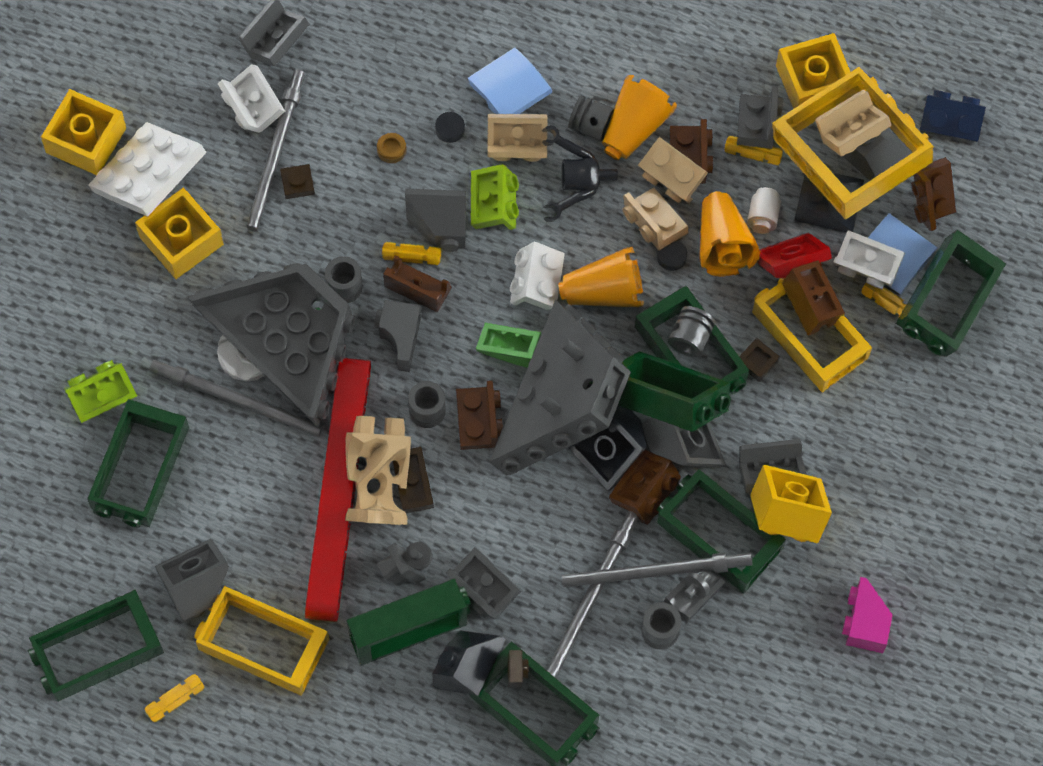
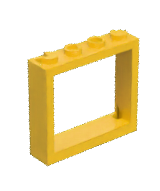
[772,67,934,220]

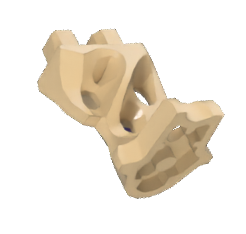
[345,416,411,525]

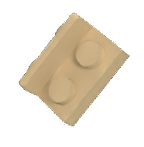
[623,188,689,250]

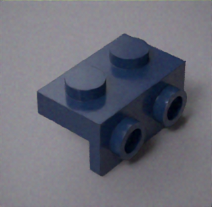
[920,90,986,142]

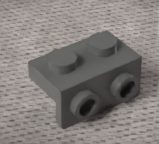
[239,0,310,66]
[739,439,807,493]
[446,547,522,619]

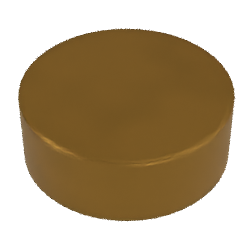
[377,133,407,163]

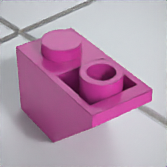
[842,577,893,653]

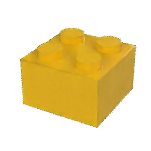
[776,33,851,109]
[41,89,126,175]
[135,187,224,279]
[750,464,832,543]

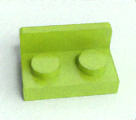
[471,164,519,230]
[64,360,137,423]

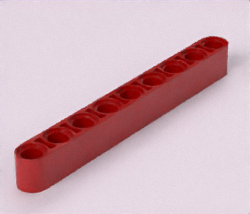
[305,358,371,622]

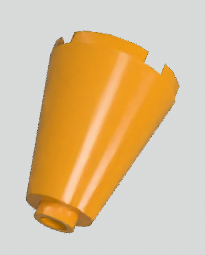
[602,75,677,160]
[699,191,760,277]
[558,247,644,307]

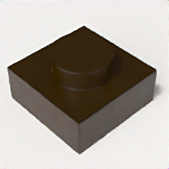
[280,164,315,199]
[739,338,780,382]
[507,650,529,688]

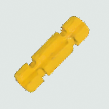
[724,136,783,165]
[382,242,441,265]
[861,283,907,318]
[144,674,205,723]

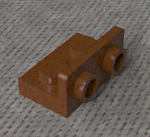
[669,119,713,184]
[911,157,956,231]
[456,380,503,450]
[609,450,681,525]

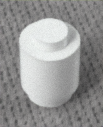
[747,187,781,234]

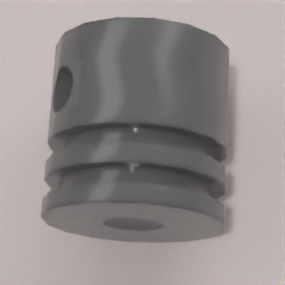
[568,95,614,141]
[325,256,363,303]
[667,306,716,357]
[408,381,446,428]
[641,602,681,649]

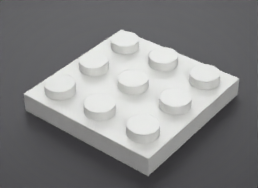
[88,122,206,217]

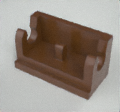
[383,256,452,313]
[782,261,845,336]

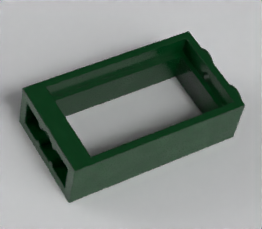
[895,230,1006,357]
[634,286,749,394]
[618,351,731,432]
[87,399,189,528]
[657,469,786,593]
[346,578,471,666]
[28,589,164,702]
[469,641,600,766]

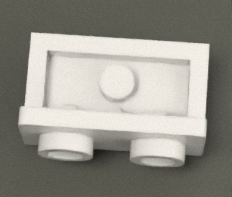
[218,64,286,133]
[833,230,905,289]
[510,241,565,311]

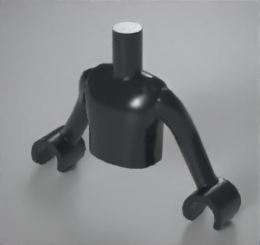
[542,125,618,222]

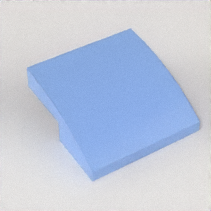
[468,48,552,114]
[868,213,938,295]

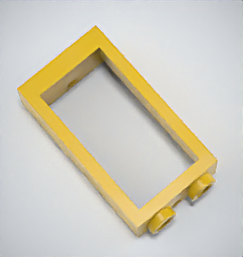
[752,279,872,392]
[194,586,329,696]

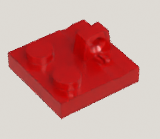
[757,232,832,279]

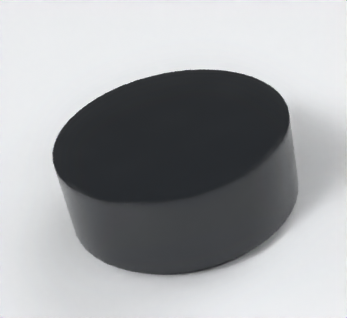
[435,112,465,143]
[657,240,687,271]

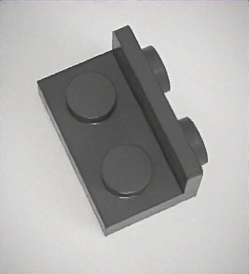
[737,86,783,149]

